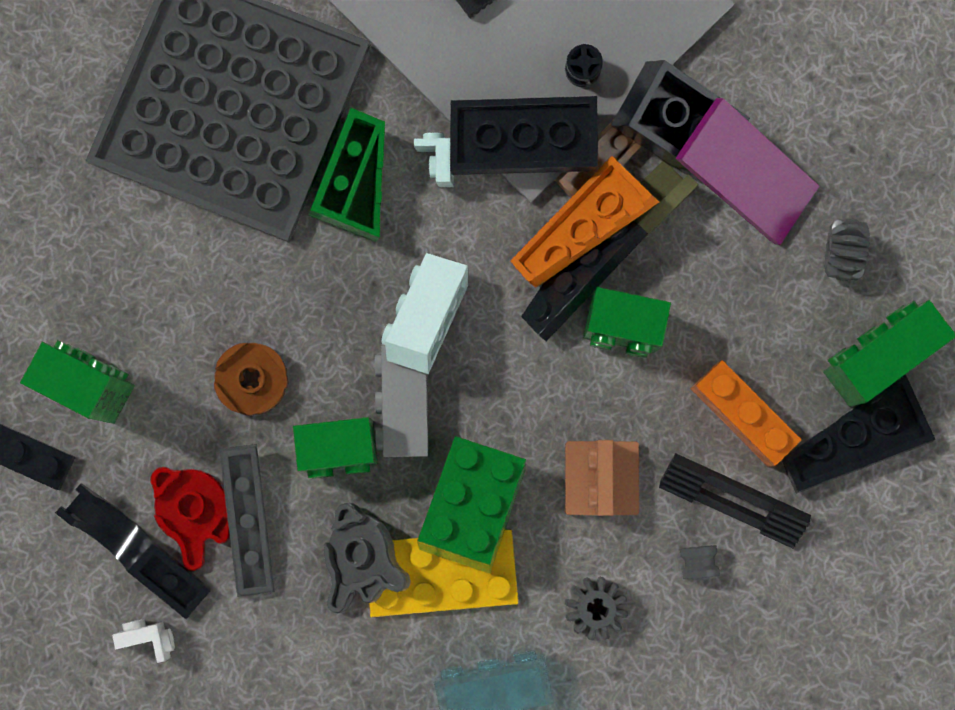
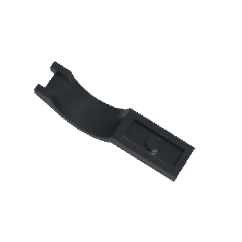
[55,483,211,619]

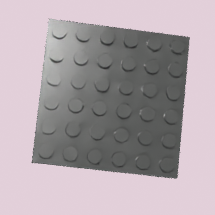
[86,0,371,242]

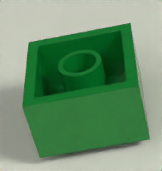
[583,287,671,358]
[293,417,378,479]

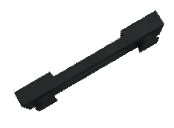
[659,453,811,549]

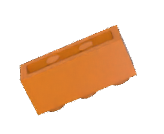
[690,360,802,467]

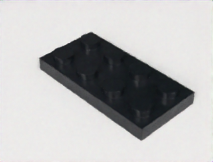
[450,96,598,175]

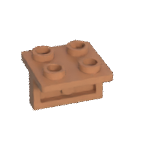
[565,440,639,516]

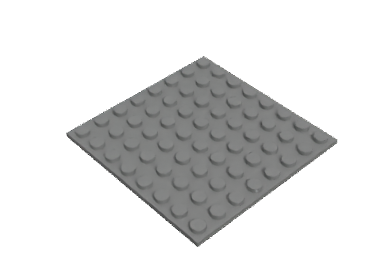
[330,0,735,203]

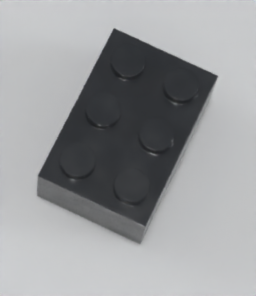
[611,60,750,181]

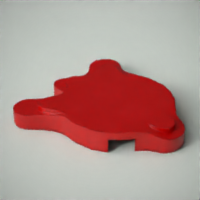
[150,467,230,571]

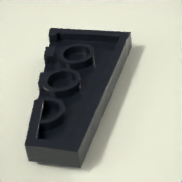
[782,374,936,494]

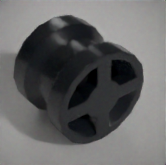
[565,44,603,87]

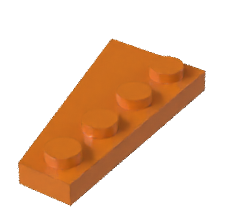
[510,156,659,288]

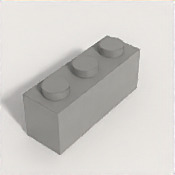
[375,346,429,458]

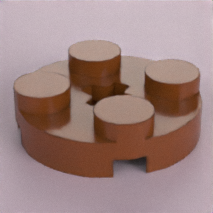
[214,343,289,416]

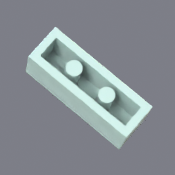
[382,253,468,374]

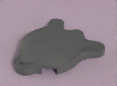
[324,503,411,613]

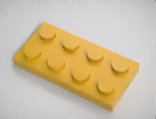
[369,529,518,617]

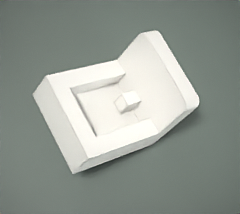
[112,619,175,663]

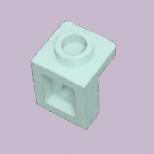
[414,133,454,187]

